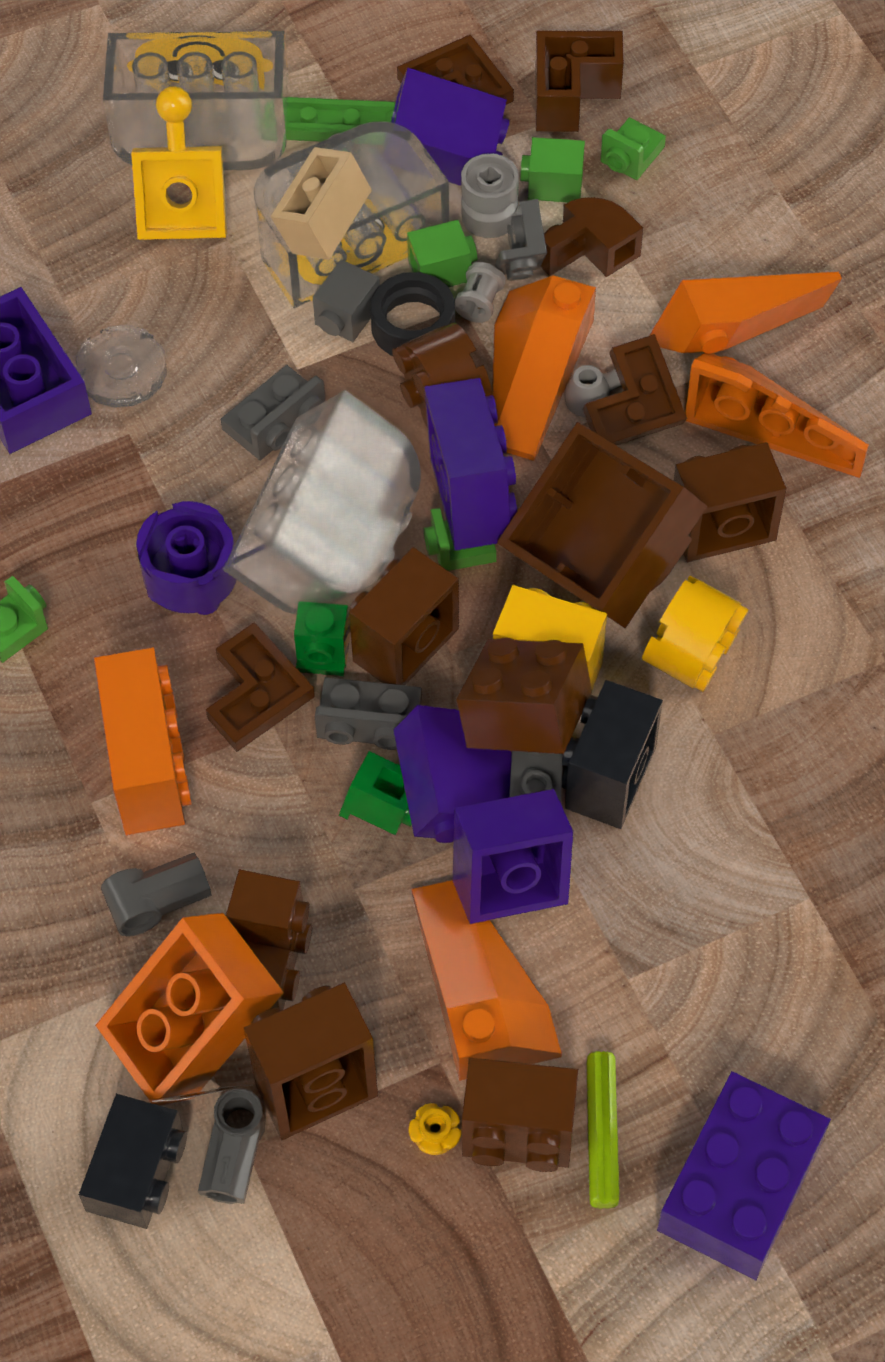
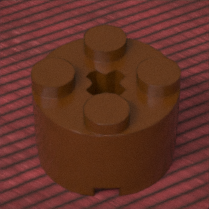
[392,322,492,427]

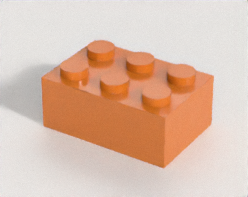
[94,647,192,835]
[95,913,284,1106]

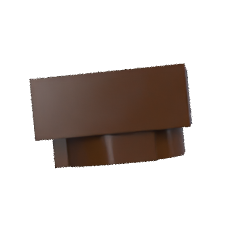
[497,422,707,629]

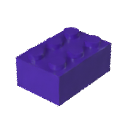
[0,287,92,454]
[424,378,517,550]
[657,1071,831,1281]

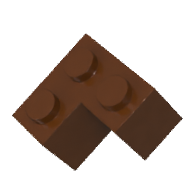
[535,31,624,132]
[226,869,312,1010]

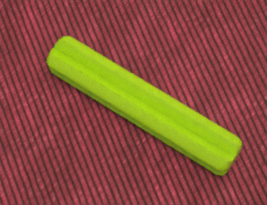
[586,1051,619,1209]

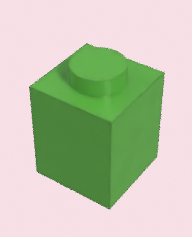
[520,137,585,203]
[407,220,478,287]

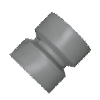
[461,153,519,238]

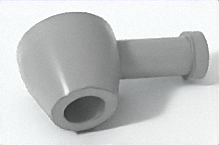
[565,365,621,417]

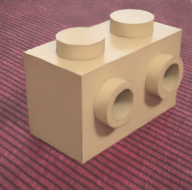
[270,147,372,260]

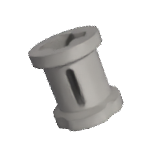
[455,262,506,323]

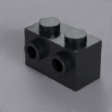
[78,1093,187,1229]

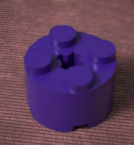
[136,501,238,615]

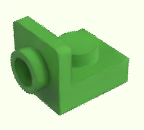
[601,117,666,180]
[423,508,497,571]
[0,576,48,663]

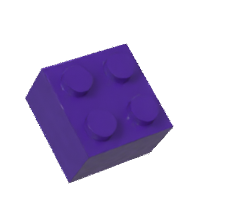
[452,789,573,924]

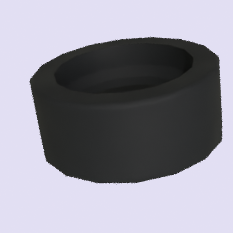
[371,272,455,356]

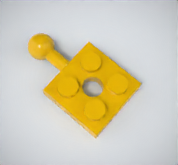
[131,86,227,240]

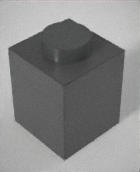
[313,259,380,342]

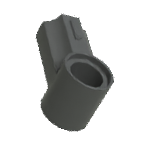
[101,852,212,937]
[198,1088,265,1204]

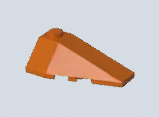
[649,272,842,354]
[492,275,596,461]
[685,353,869,478]
[411,880,562,1081]

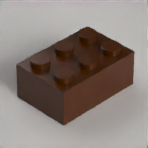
[244,982,378,1141]

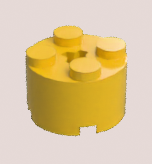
[642,575,749,692]

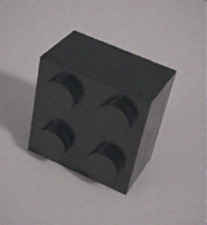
[561,680,663,829]

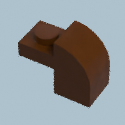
[541,197,643,277]

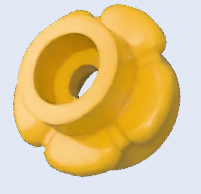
[408,1103,461,1155]

